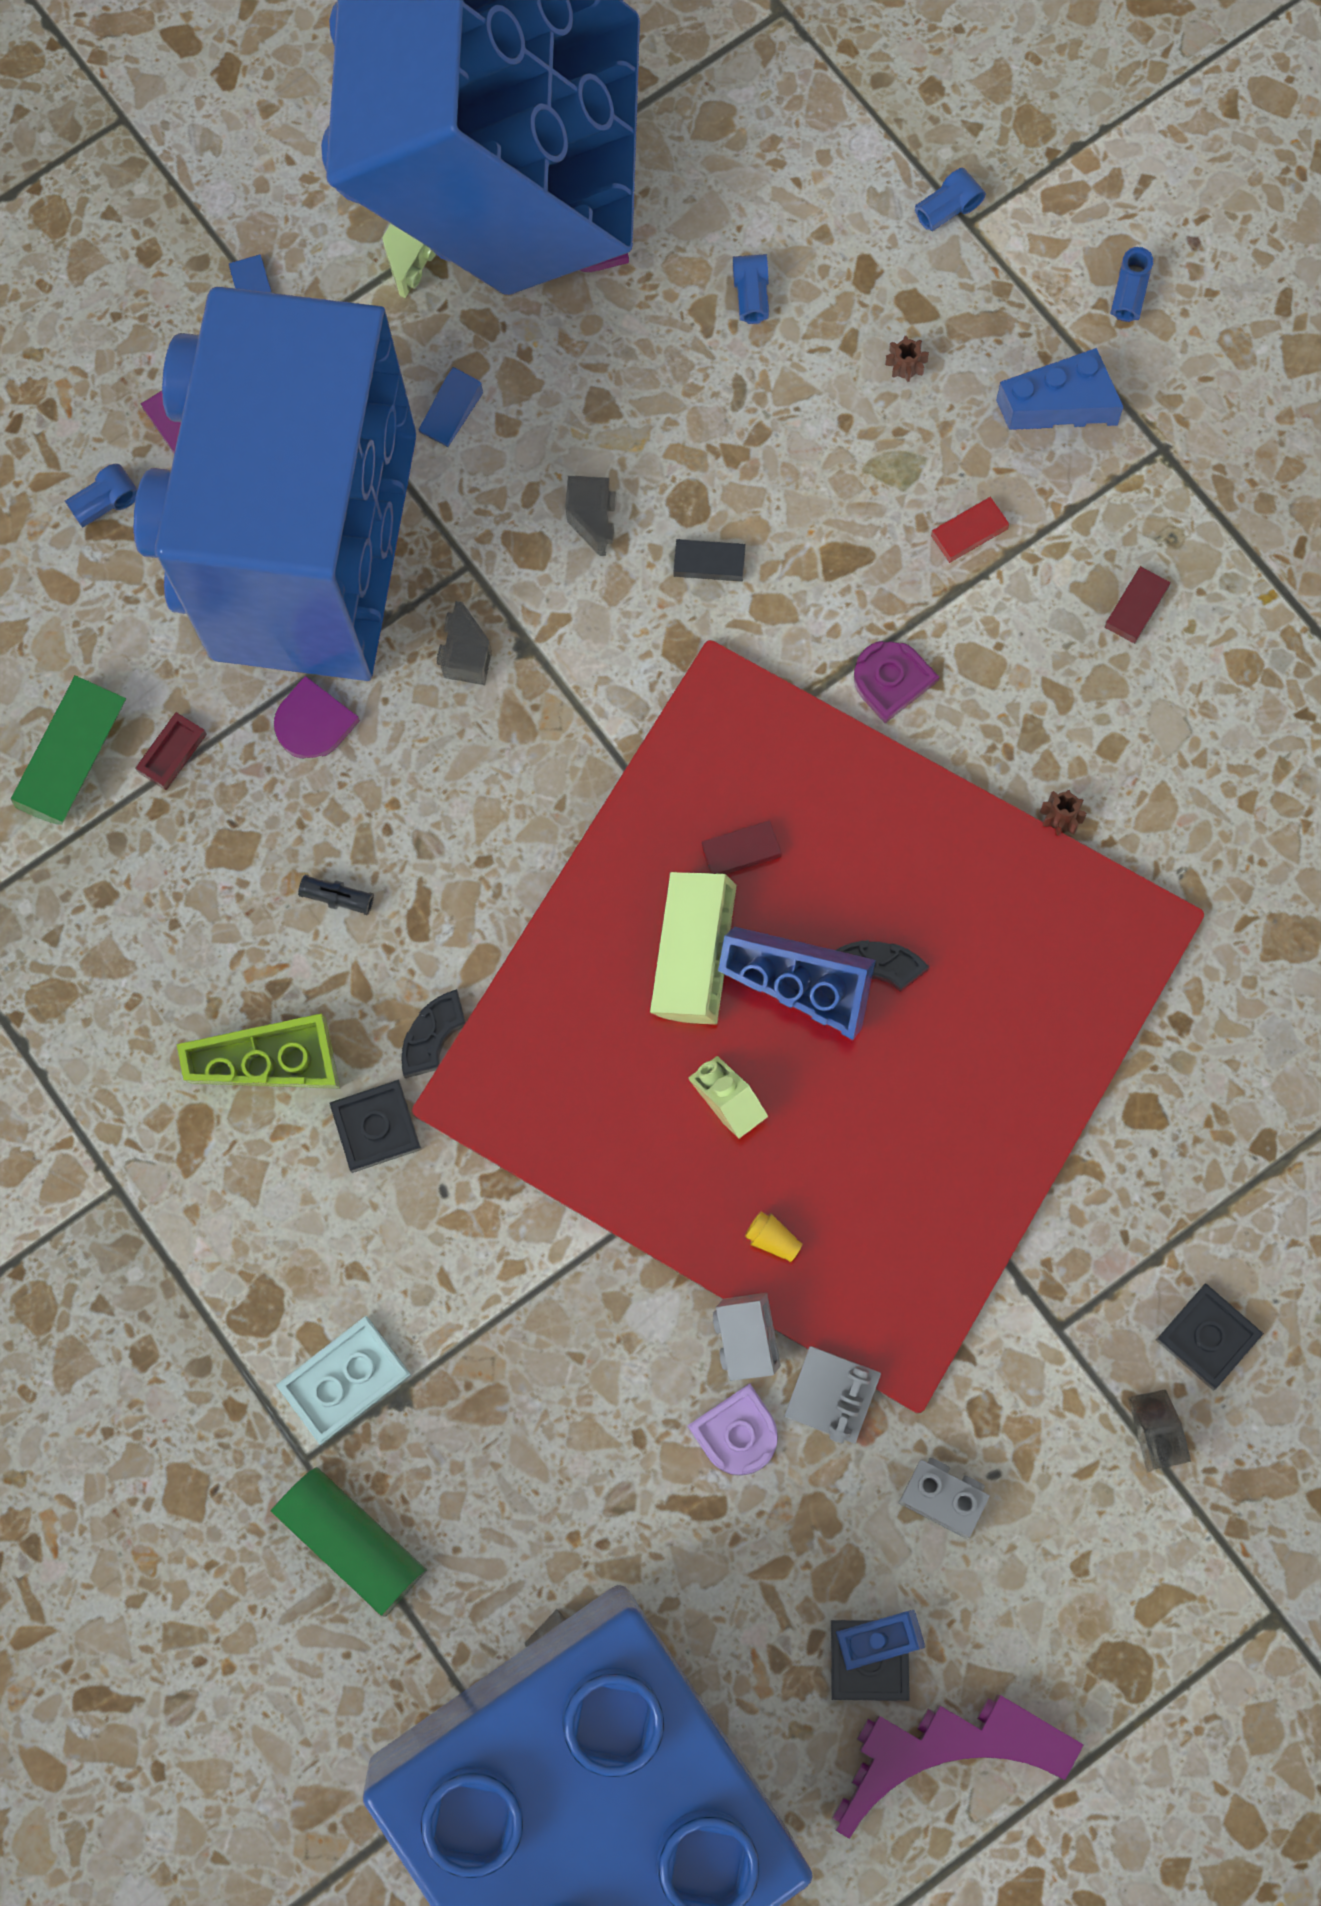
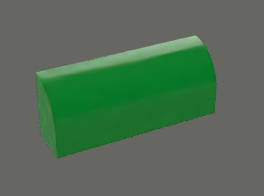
[11,675,126,825]
[270,1467,427,1617]

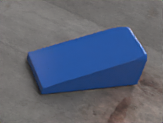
[419,367,483,447]
[836,1609,925,1670]

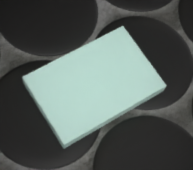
[276,1316,412,1446]

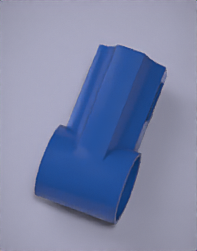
[915,167,986,232]
[1110,247,1153,322]
[733,254,769,324]
[65,463,138,528]

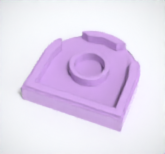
[687,1384,778,1475]

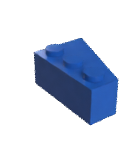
[996,348,1123,430]

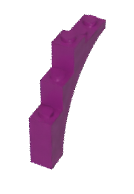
[832,1695,1084,1839]

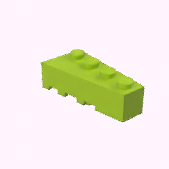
[176,1014,340,1089]

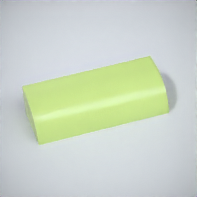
[650,872,737,1024]

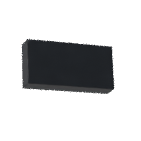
[673,539,746,582]

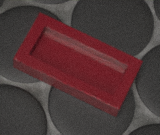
[1104,566,1171,644]
[135,712,207,790]
[702,821,781,874]

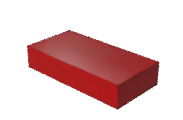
[931,496,1009,563]

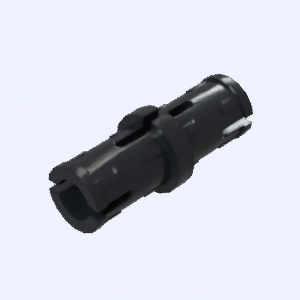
[298,875,374,916]

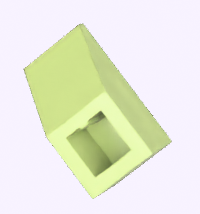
[382,224,436,298]
[688,1056,768,1138]

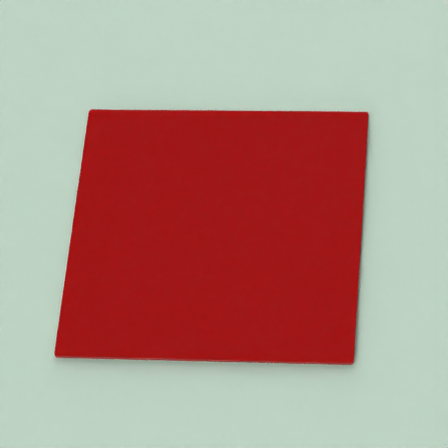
[412,640,1204,1414]

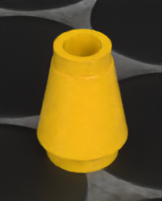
[745,1211,803,1262]

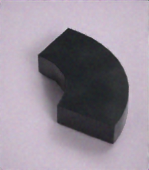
[836,940,929,992]
[401,989,466,1078]

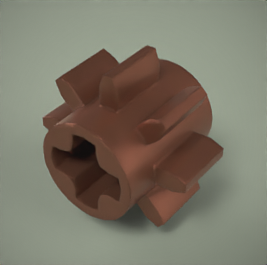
[885,336,929,382]
[1040,790,1087,836]

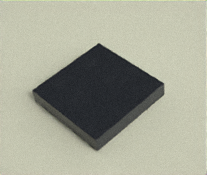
[329,1080,422,1173]
[1156,1283,1264,1391]
[831,1620,910,1701]

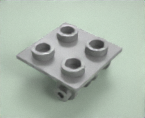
[784,1346,881,1444]

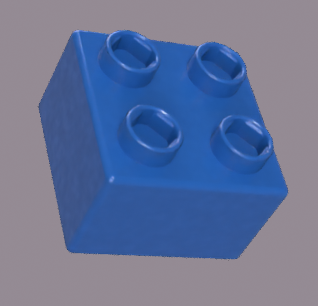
[321,0,640,295]
[133,287,416,681]
[363,1585,813,1906]

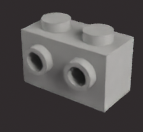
[713,1293,781,1381]
[899,1457,990,1539]

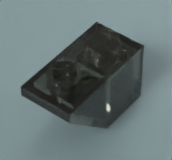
[565,476,617,556]
[437,601,492,685]
[1128,1389,1191,1473]

